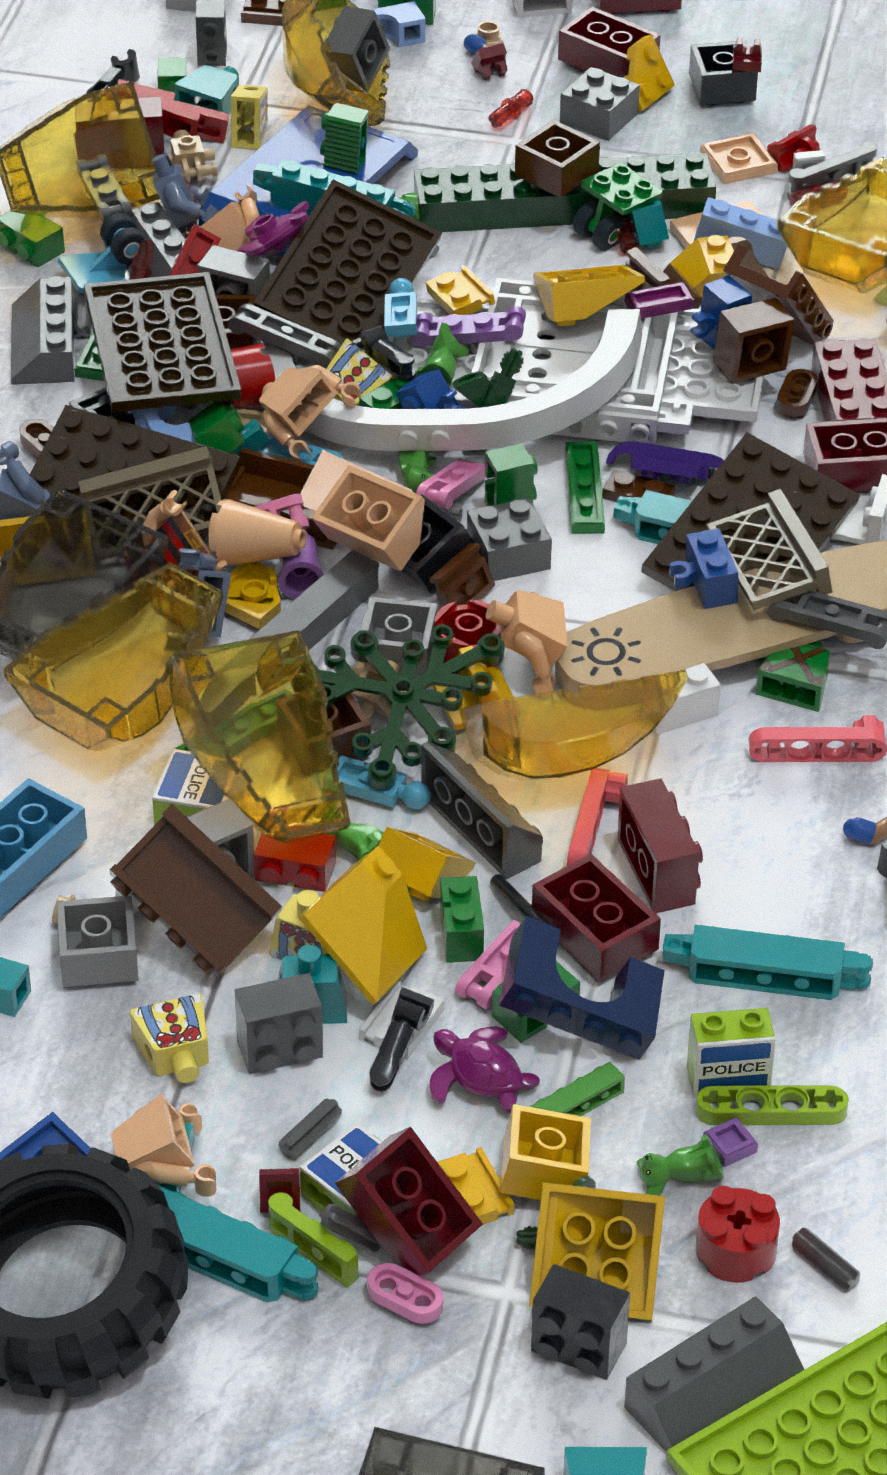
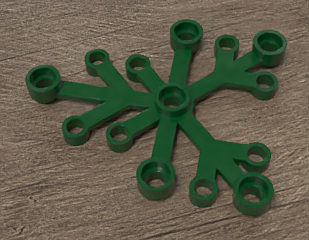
[291,624,505,790]

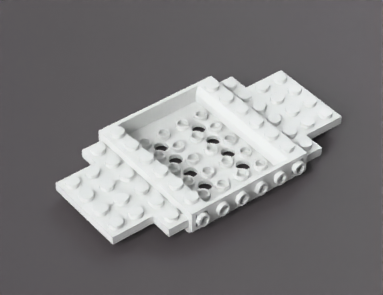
[380,278,764,445]

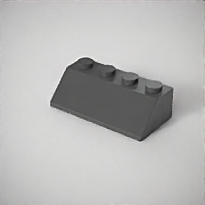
[105,202,185,279]
[11,276,74,385]
[421,742,543,880]
[624,1296,805,1452]

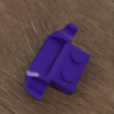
[605,442,724,484]

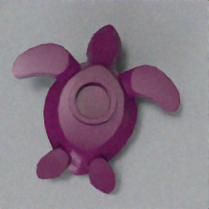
[237,201,309,257]
[430,1026,540,1113]

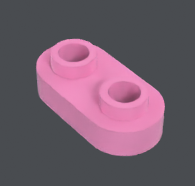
[367,1263,443,1324]

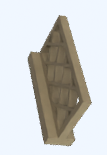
[78,446,222,561]
[707,489,833,610]

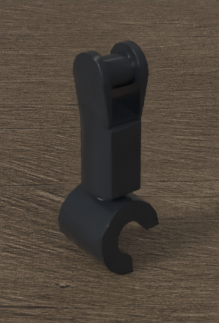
[85,49,140,101]
[352,326,416,381]
[369,987,434,1092]

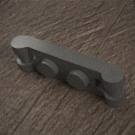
[787,141,878,203]
[76,154,133,222]
[228,304,342,369]
[767,591,887,649]

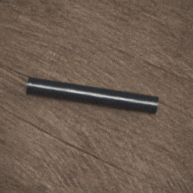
[490,874,552,926]

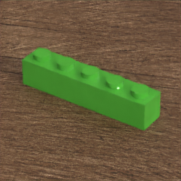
[529,1062,625,1116]

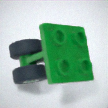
[573,163,663,251]

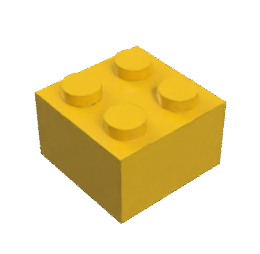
[500,1104,591,1200]

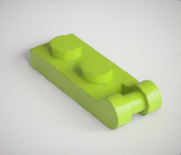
[268,1192,359,1288]

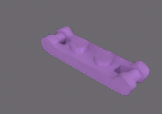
[411,306,526,347]

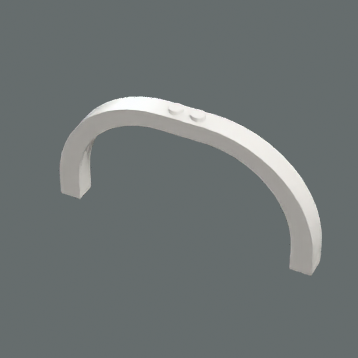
[261,309,642,451]

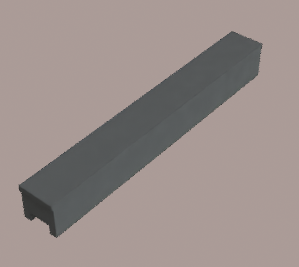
[182,550,379,731]

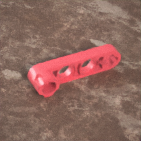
[748,715,887,762]
[566,768,628,866]

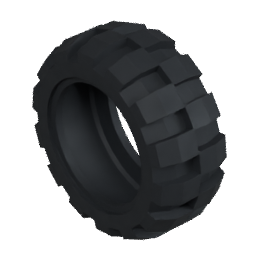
[0,1144,188,1399]

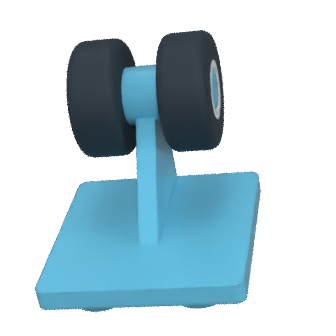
[58,213,148,293]

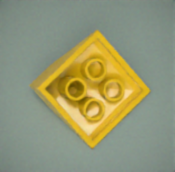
[533,265,645,326]
[299,845,427,1005]
[529,1182,665,1320]

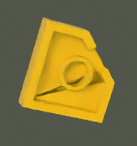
[624,34,675,112]
[225,562,281,630]

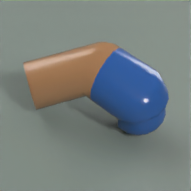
[463,34,505,56]
[843,816,887,846]

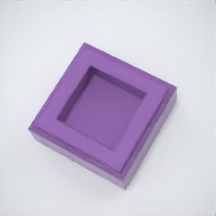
[703,1117,758,1167]

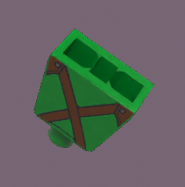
[756,640,830,712]

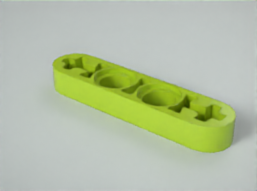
[696,1085,849,1125]

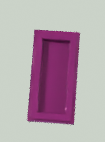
[624,282,694,319]

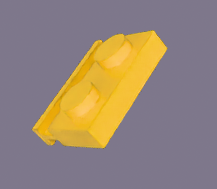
[425,265,495,315]
[438,1147,515,1225]

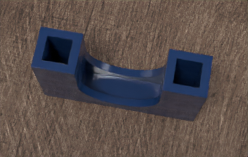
[499,916,665,1060]

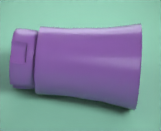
[278,530,324,600]

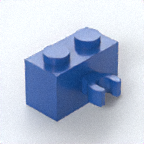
[690,275,752,350]
[395,369,465,409]
[669,528,739,609]

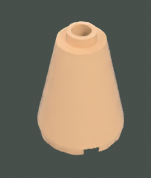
[209,499,307,567]

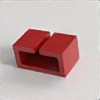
[254,824,336,892]

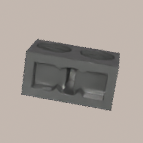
[195,0,227,66]

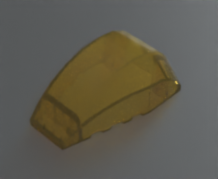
[282,0,390,126]
[0,81,160,218]
[777,157,887,293]
[3,562,224,751]
[169,630,351,843]
[460,669,687,780]

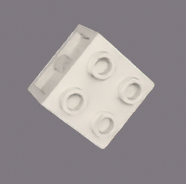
[831,474,887,544]

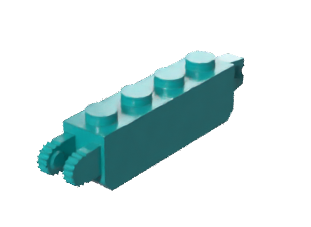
[253,160,416,217]
[613,490,692,544]
[662,924,873,1000]
[159,1186,319,1303]

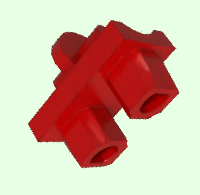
[767,125,820,172]

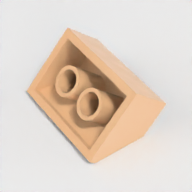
[311,465,425,571]

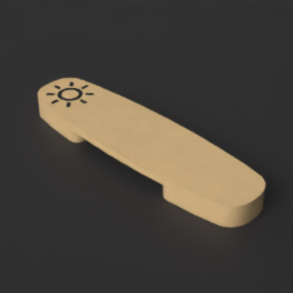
[555,540,887,710]

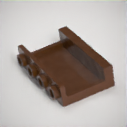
[723,244,834,345]
[225,448,337,550]
[109,804,282,976]

